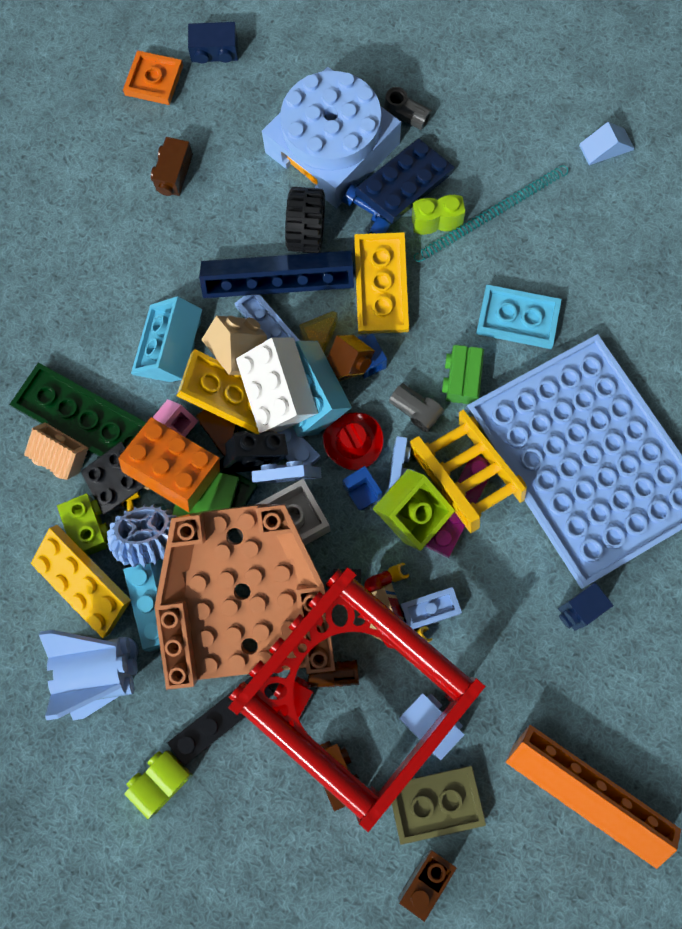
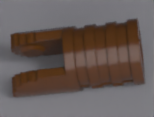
[308,660,359,688]

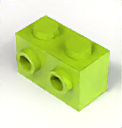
[56,493,110,556]

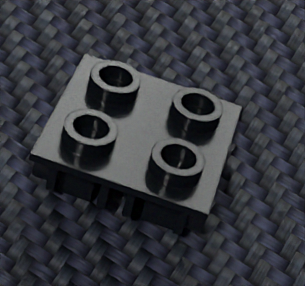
[81,442,145,515]

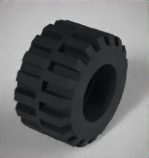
[285,187,325,253]

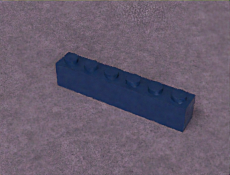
[199,251,354,298]

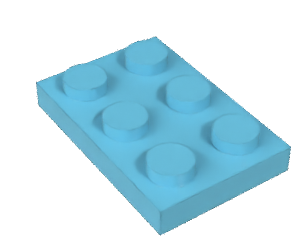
[476,284,562,349]

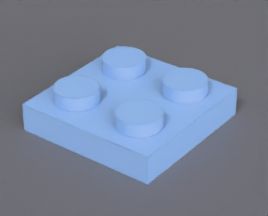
[252,461,322,484]

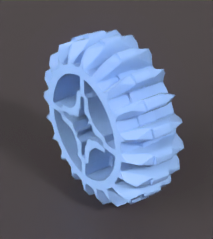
[107,504,177,568]

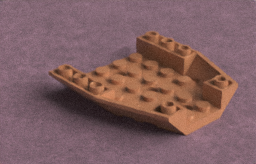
[154,504,335,690]

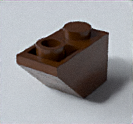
[398,850,457,922]

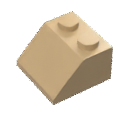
[202,315,267,375]

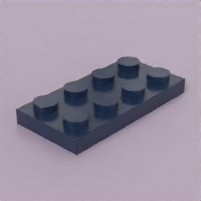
[355,138,455,224]

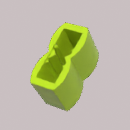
[412,195,465,235]
[124,750,192,819]

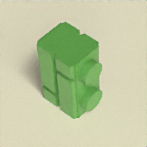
[442,345,484,404]

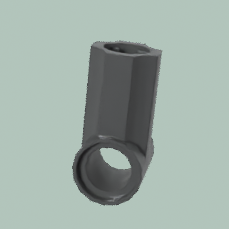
[384,87,432,130]
[389,383,444,432]

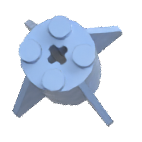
[39,630,138,720]

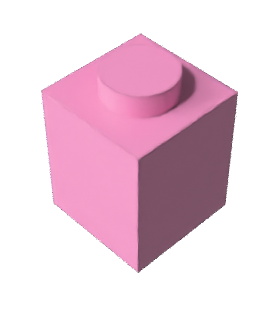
[153,399,198,437]

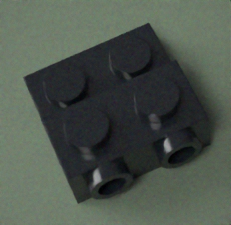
[220,431,288,473]

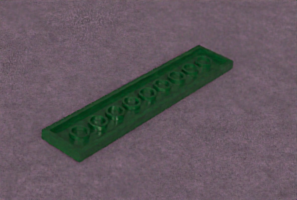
[9,362,258,532]

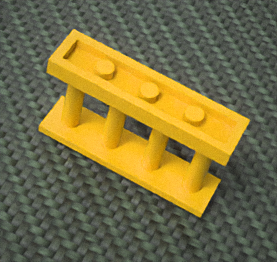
[410,409,527,533]

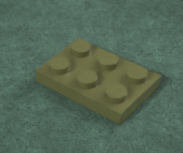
[392,765,486,845]

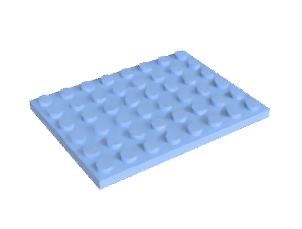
[466,334,682,589]

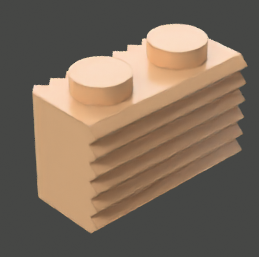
[24,423,89,480]

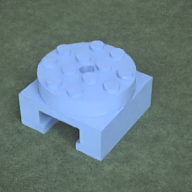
[262,66,401,209]

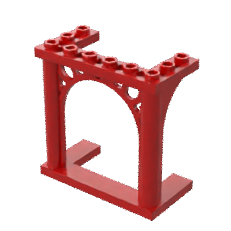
[228,567,486,832]

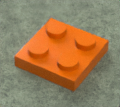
[123,50,183,105]

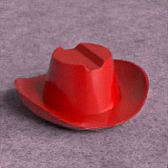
[323,413,383,470]

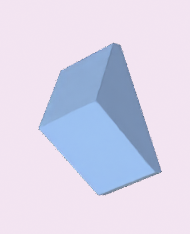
[579,122,634,165]

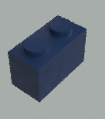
[188,22,238,64]
[558,582,614,631]

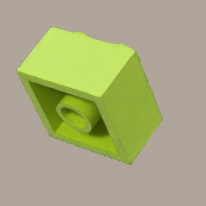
[373,469,455,551]

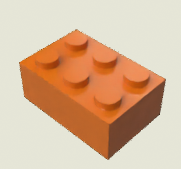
[118,417,220,513]

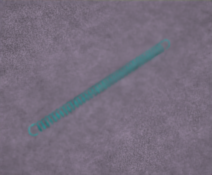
[414,165,568,262]

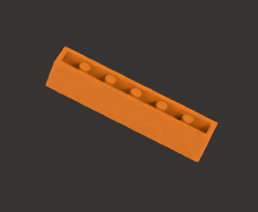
[506,725,681,869]

